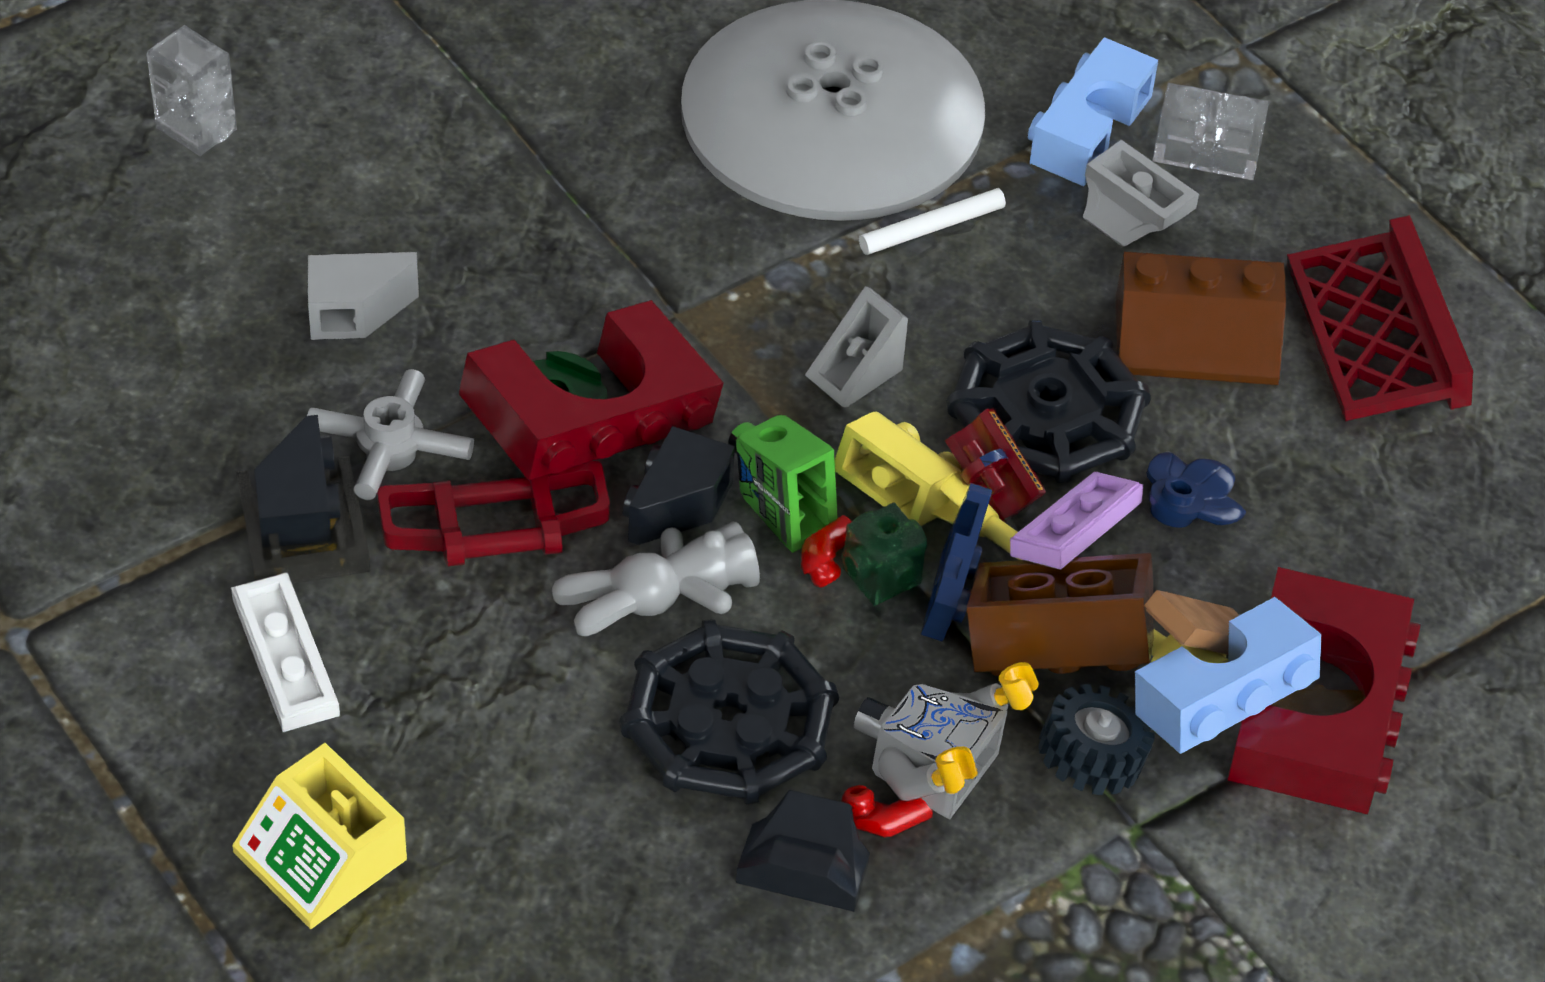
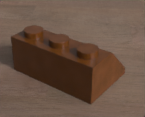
[1116,252,1286,385]
[967,553,1154,676]

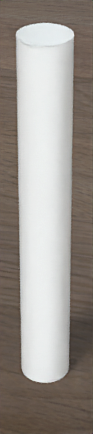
[859,188,1006,255]

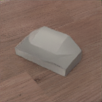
[1083,140,1199,247]

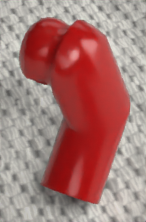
[801,515,858,588]
[841,785,933,837]

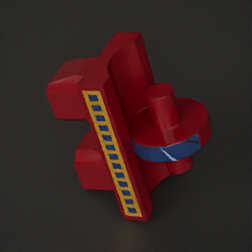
[945,409,1046,523]

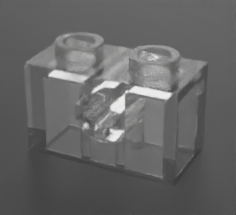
[147,25,237,156]
[1153,83,1269,180]

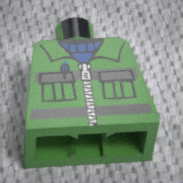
[728,415,838,553]

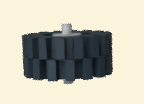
[1038,684,1155,795]

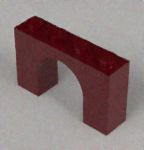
[459,300,724,481]
[1228,567,1421,815]

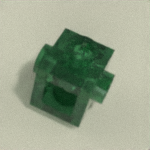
[842,502,927,606]

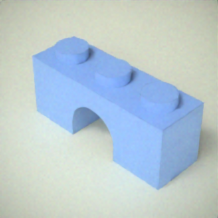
[1028,37,1158,186]
[1135,597,1321,754]

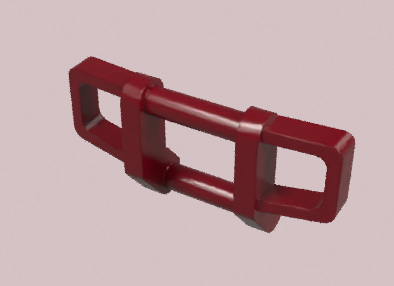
[378,461,610,567]

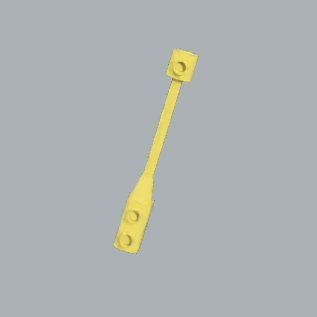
[835,411,1228,663]

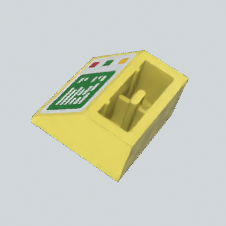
[232,743,407,929]

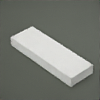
[231,572,340,732]

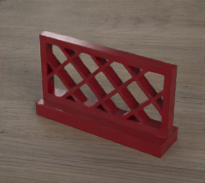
[1287,215,1473,421]

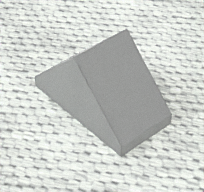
[805,286,908,407]

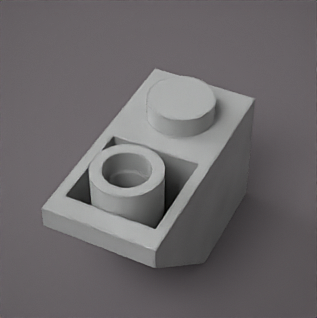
[308,252,419,340]

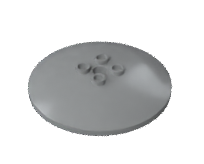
[681,0,985,221]

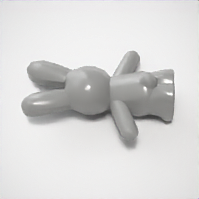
[552,521,760,636]

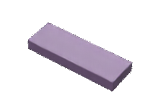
[1010,471,1143,570]

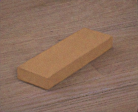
[1144,590,1240,655]

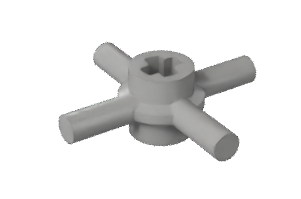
[307,369,474,500]

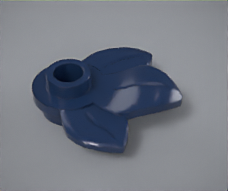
[1146,452,1246,528]

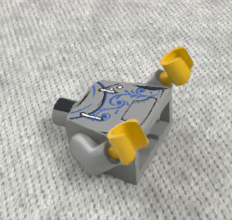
[854,662,1039,819]

